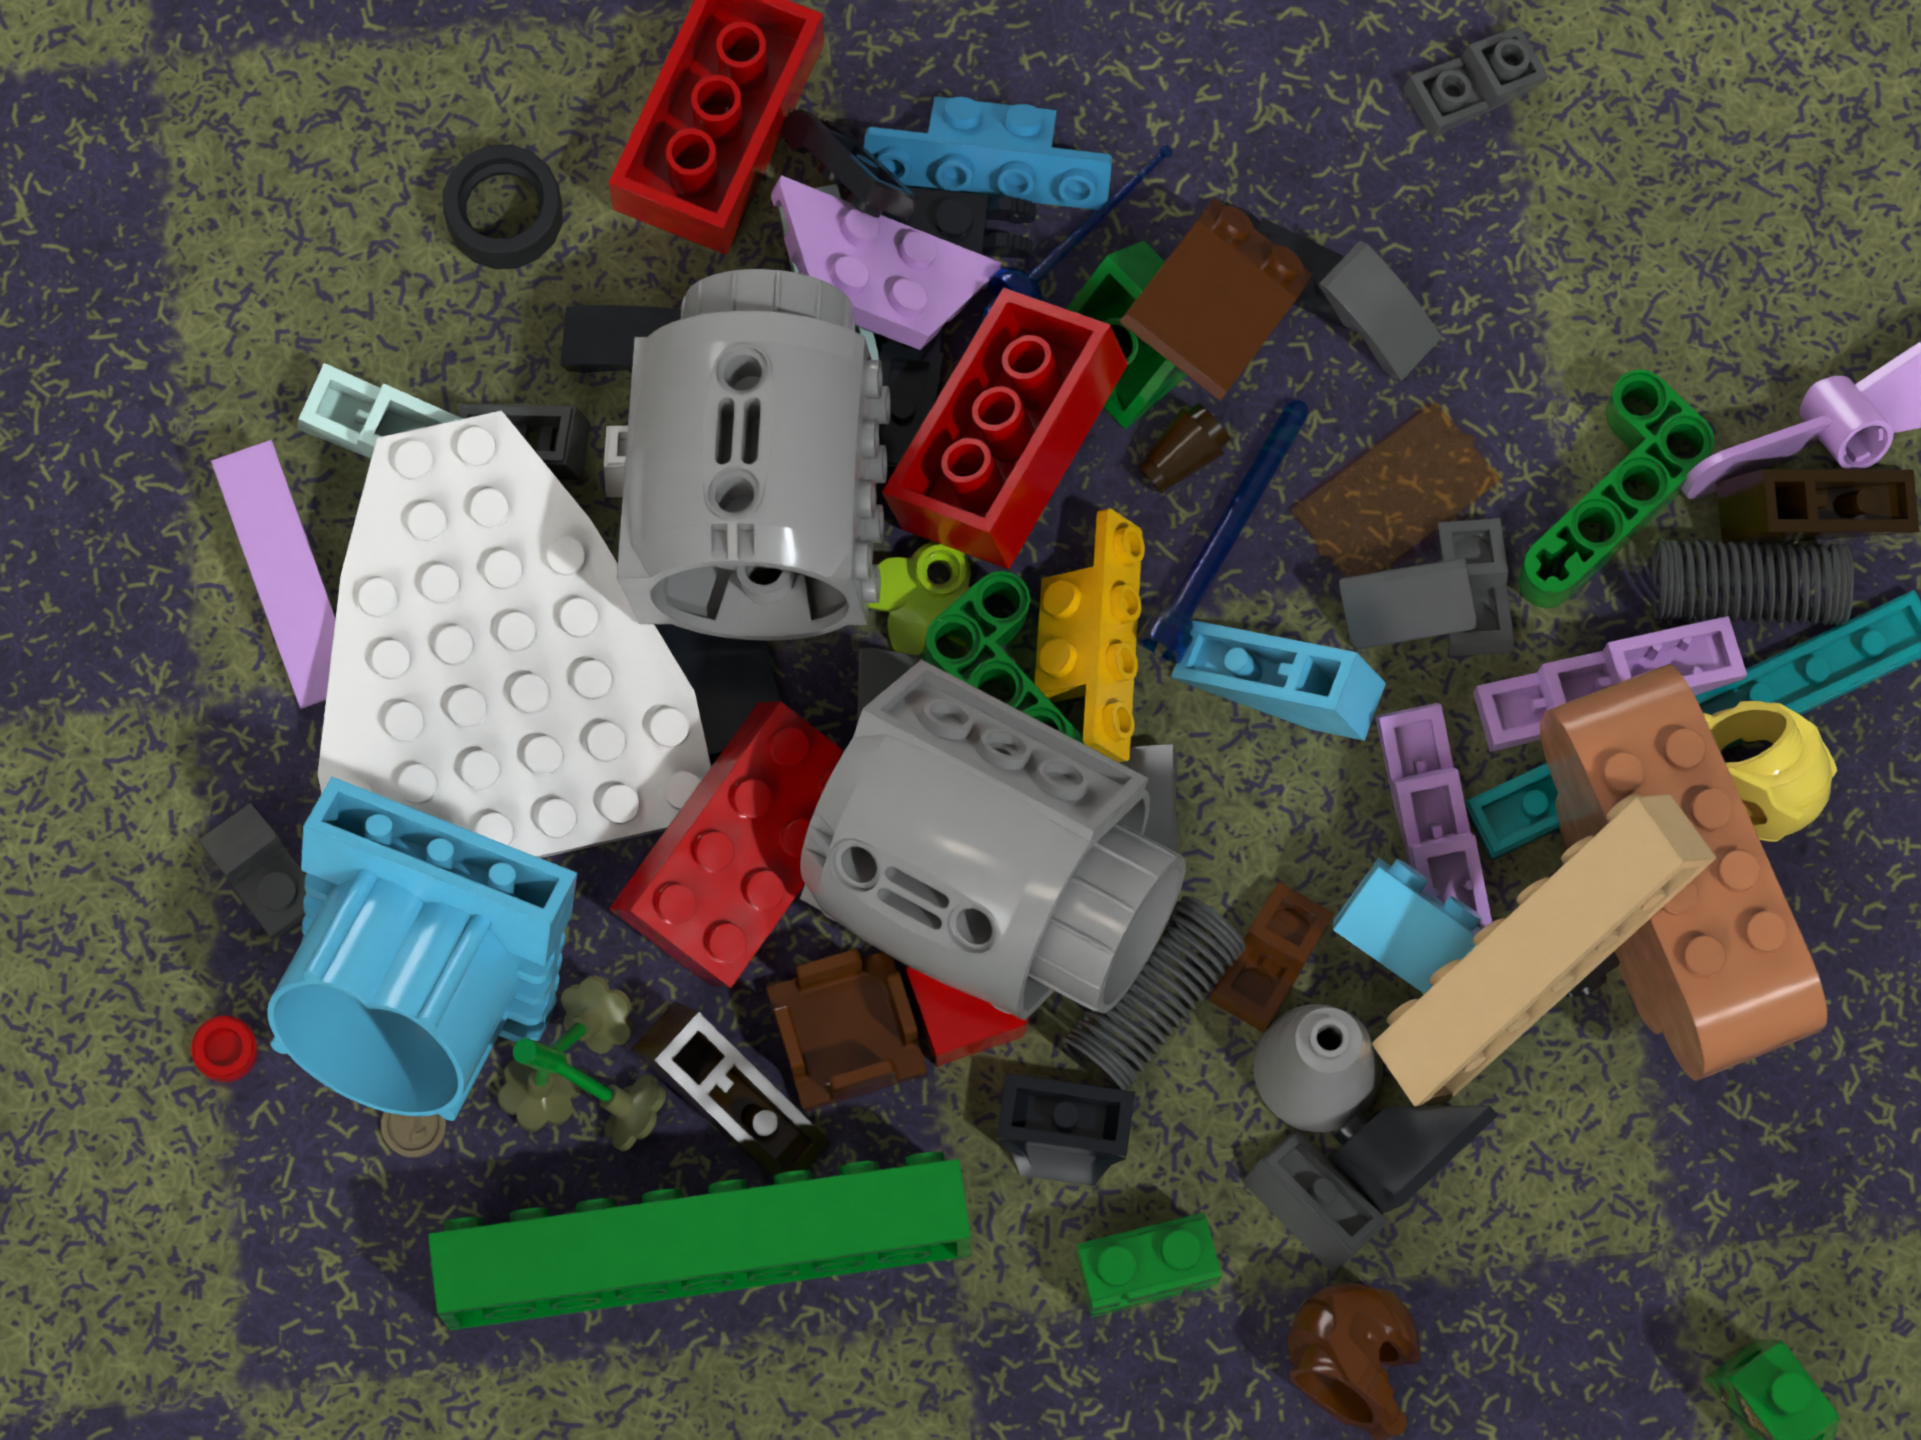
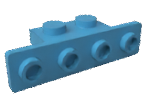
[864,96,1112,210]

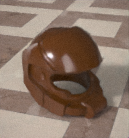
[1287,1283,1421,1440]

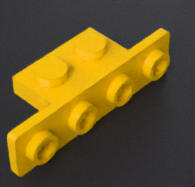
[1034,508,1145,763]

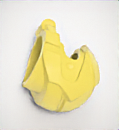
[1703,701,1837,842]

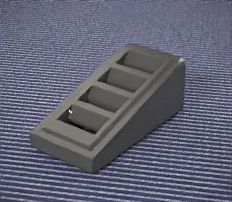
[458,404,590,480]

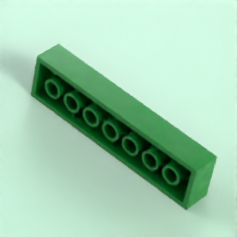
[428,1152,971,1331]

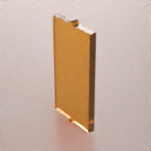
[1292,402,1501,577]

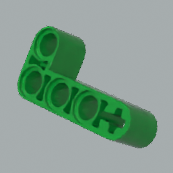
[1518,369,1715,609]
[922,571,1085,745]

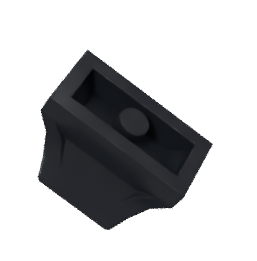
[996,1073,1135,1186]

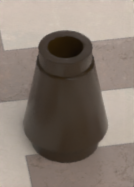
[1137,402,1231,494]

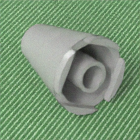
[1253,1004,1383,1133]

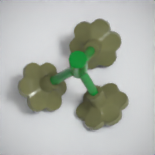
[497,975,666,1151]

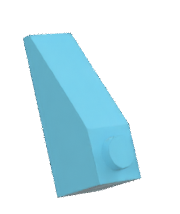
[1171,620,1386,741]

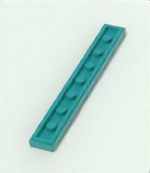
[1465,590,1921,862]

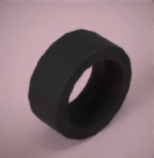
[443,144,563,270]

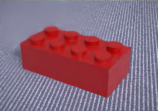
[608,0,825,255]
[882,288,1128,570]
[609,701,844,988]

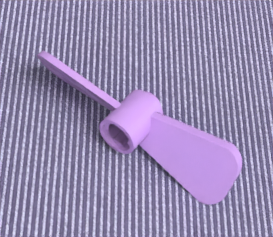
[1681,341,1921,499]

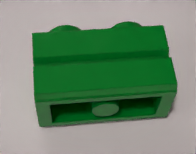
[1075,1212,1222,1318]

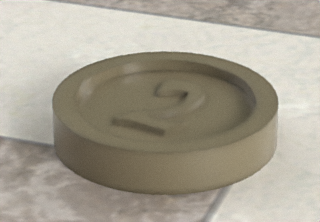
[381,1112,446,1158]

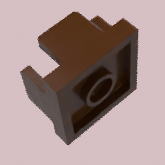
[766,949,928,1113]

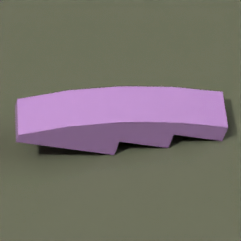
[211,440,336,709]
[1473,616,1747,752]
[1375,703,1492,929]

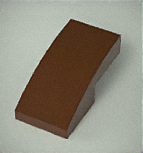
[1209,882,1334,1033]

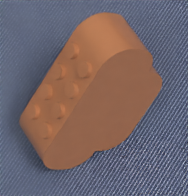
[1540,664,1827,1081]

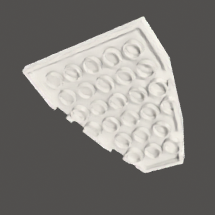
[318,411,711,858]

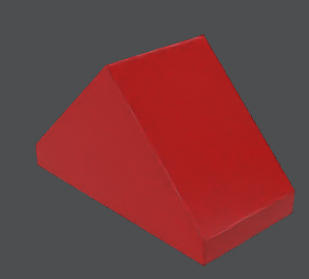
[906,966,1029,1066]

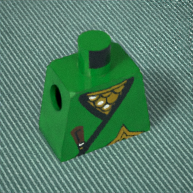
[1705,1339,1840,1440]

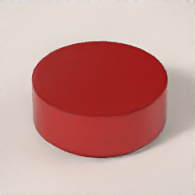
[191,1016,258,1083]

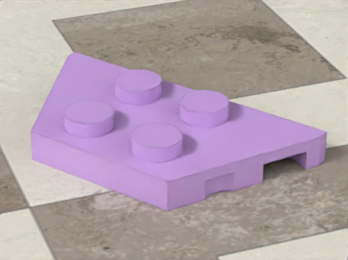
[771,176,1001,350]

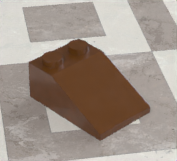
[1119,198,1313,401]

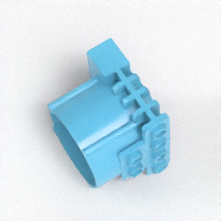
[267,776,577,1121]

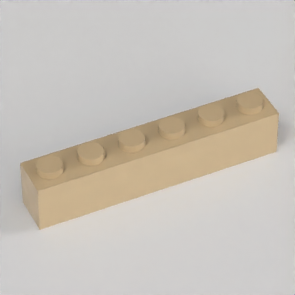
[1371,794,1716,1107]

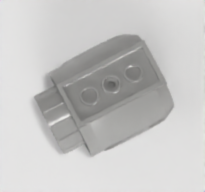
[617,269,891,641]
[800,660,1186,1021]

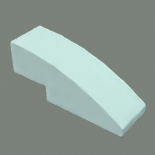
[297,363,463,458]

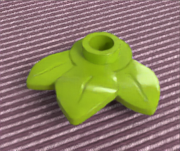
[869,541,971,655]

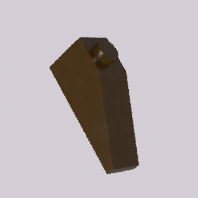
[1716,469,1920,544]
[631,1001,831,1178]

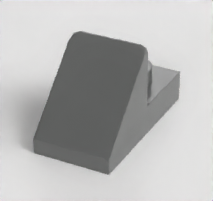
[198,803,306,941]

